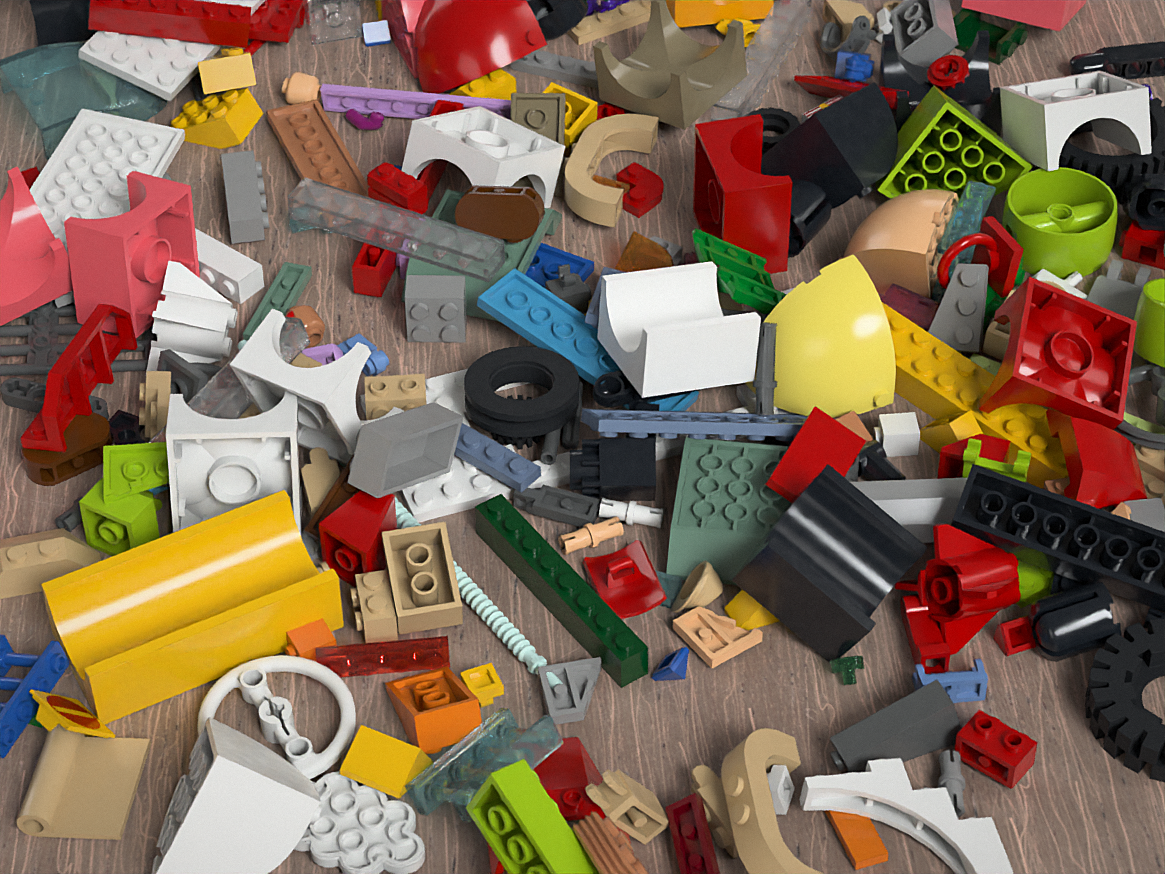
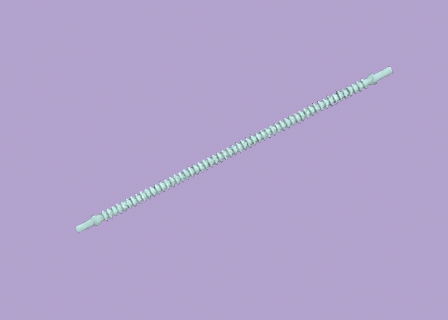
[237,340,563,689]

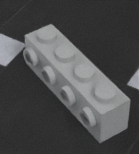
[221,150,269,244]

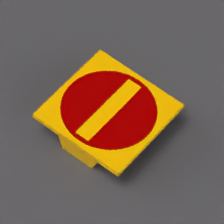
[30,689,116,738]

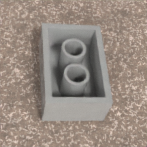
[890,0,958,67]

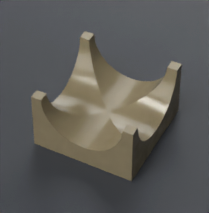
[593,0,747,130]

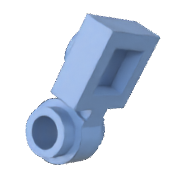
[337,333,389,376]

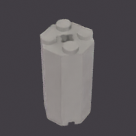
[850,478,967,543]

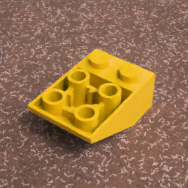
[170,88,263,149]

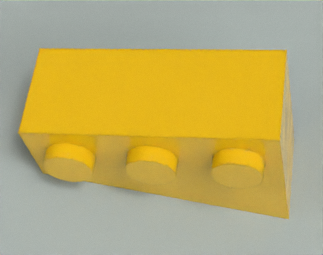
[198,47,256,94]

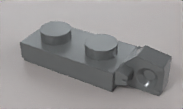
[513,485,602,527]

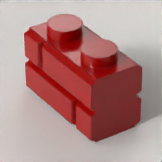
[367,162,428,222]

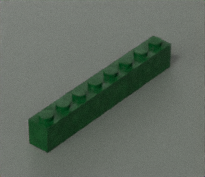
[475,494,648,688]

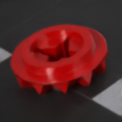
[927,55,970,90]

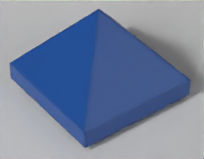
[651,647,689,681]

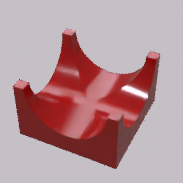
[978,276,1137,430]

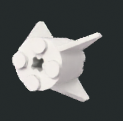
[145,261,238,376]

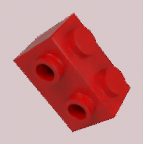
[955,710,1038,789]

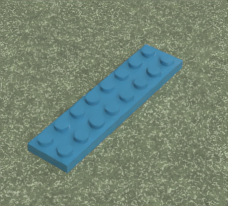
[477,268,699,411]

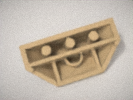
[0,528,101,599]

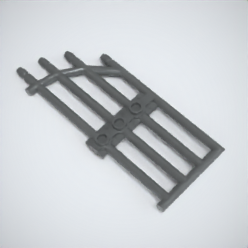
[0,300,156,376]

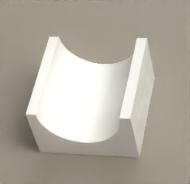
[1000,71,1152,171]
[597,262,761,398]

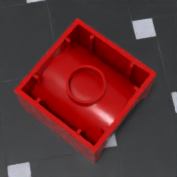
[693,114,792,274]

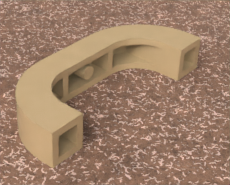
[563,114,659,227]
[721,728,824,874]

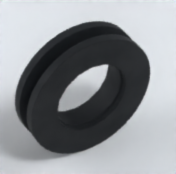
[464,346,579,437]

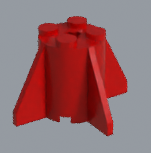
[895,524,1021,655]

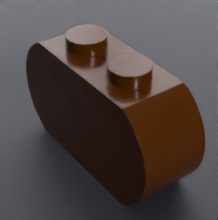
[455,185,545,243]
[21,412,113,486]

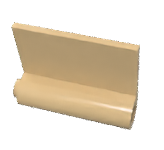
[16,723,151,840]

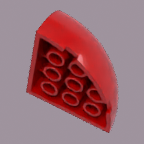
[415,0,547,94]

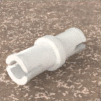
[599,498,664,528]

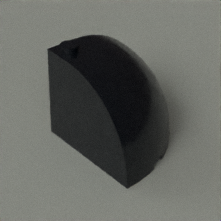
[761,82,898,209]

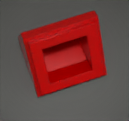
[993,615,1036,656]

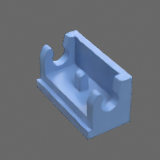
[912,658,988,703]

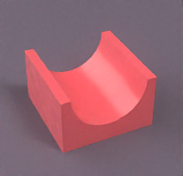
[64,171,200,338]

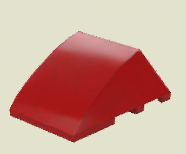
[1046,408,1147,509]

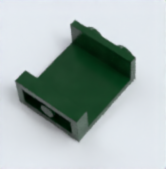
[953,8,1028,65]

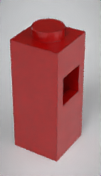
[1119,220,1165,270]

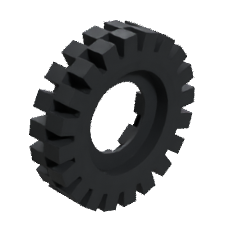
[1085,619,1165,783]

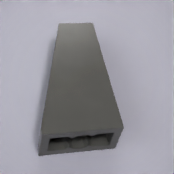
[830,680,961,773]

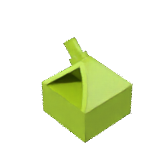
[79,478,162,556]

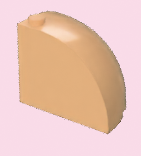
[839,189,959,305]

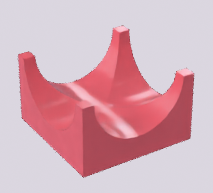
[0,166,73,326]

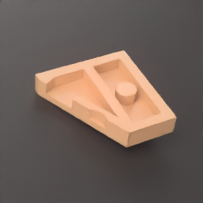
[673,606,763,669]

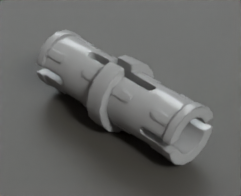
[938,750,966,818]

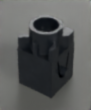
[570,438,656,501]

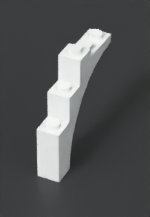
[799,758,1014,874]

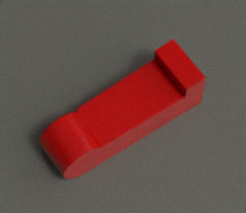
[900,594,951,674]

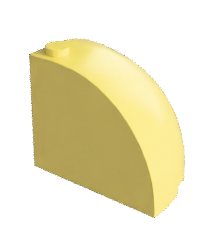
[745,255,896,418]

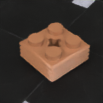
[573,812,649,874]

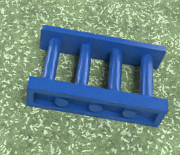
[0,635,70,758]

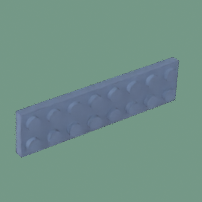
[581,409,808,441]

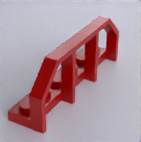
[20,304,138,452]

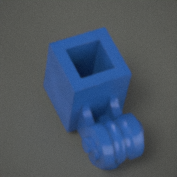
[834,50,875,82]

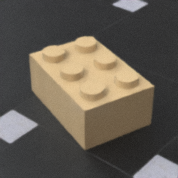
[382,522,463,635]

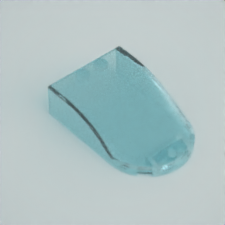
[0,41,168,160]

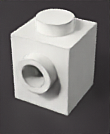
[873,412,920,457]

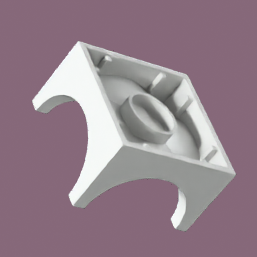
[401,106,565,208]
[230,309,404,465]
[166,391,302,535]

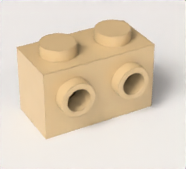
[364,374,427,420]
[350,570,398,648]

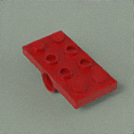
[248,0,308,43]

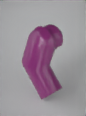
[345,109,384,130]

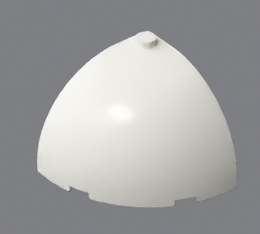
[152,717,322,874]

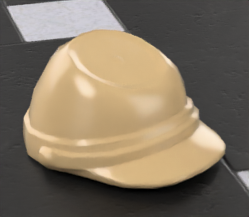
[672,561,723,613]

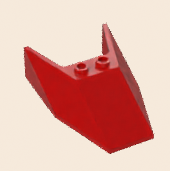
[487,737,633,874]

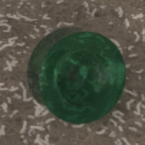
[830,656,865,686]

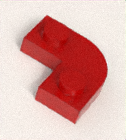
[616,162,664,218]

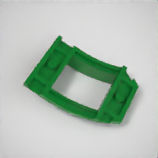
[692,228,787,314]

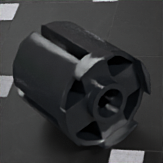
[788,180,832,258]
[1028,581,1122,662]

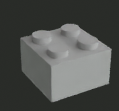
[405,275,467,343]

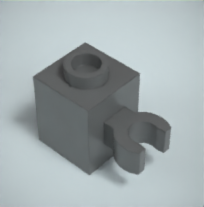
[546,264,592,314]

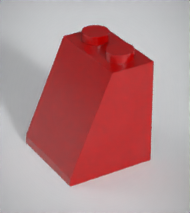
[319,490,397,588]

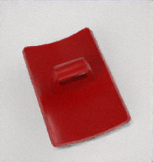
[583,540,667,619]

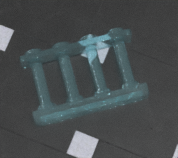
[932,181,995,303]
[405,707,563,823]

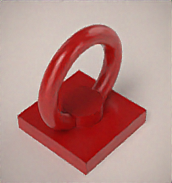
[937,216,1024,298]

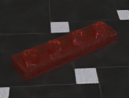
[316,636,450,678]

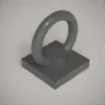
[157,349,242,414]

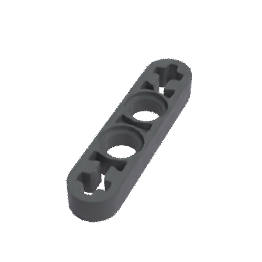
[0,378,109,420]

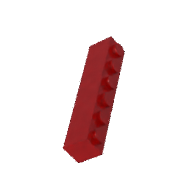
[88,0,251,48]

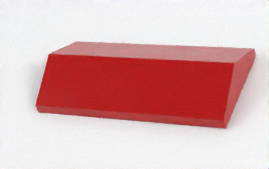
[794,75,909,109]

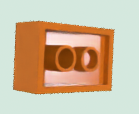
[385,667,484,754]

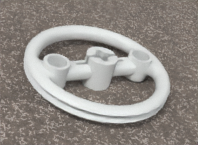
[197,655,356,780]

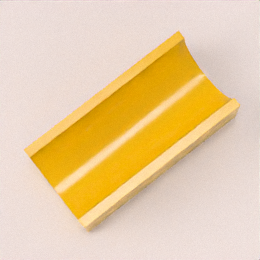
[41,490,344,725]

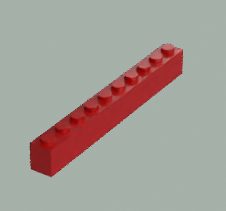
[352,99,464,297]

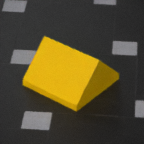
[340,725,433,798]

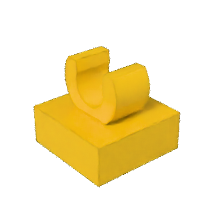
[460,663,504,708]

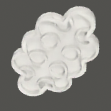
[294,772,425,874]

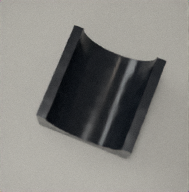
[732,464,928,665]

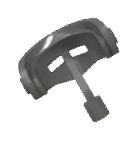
[820,16,876,63]

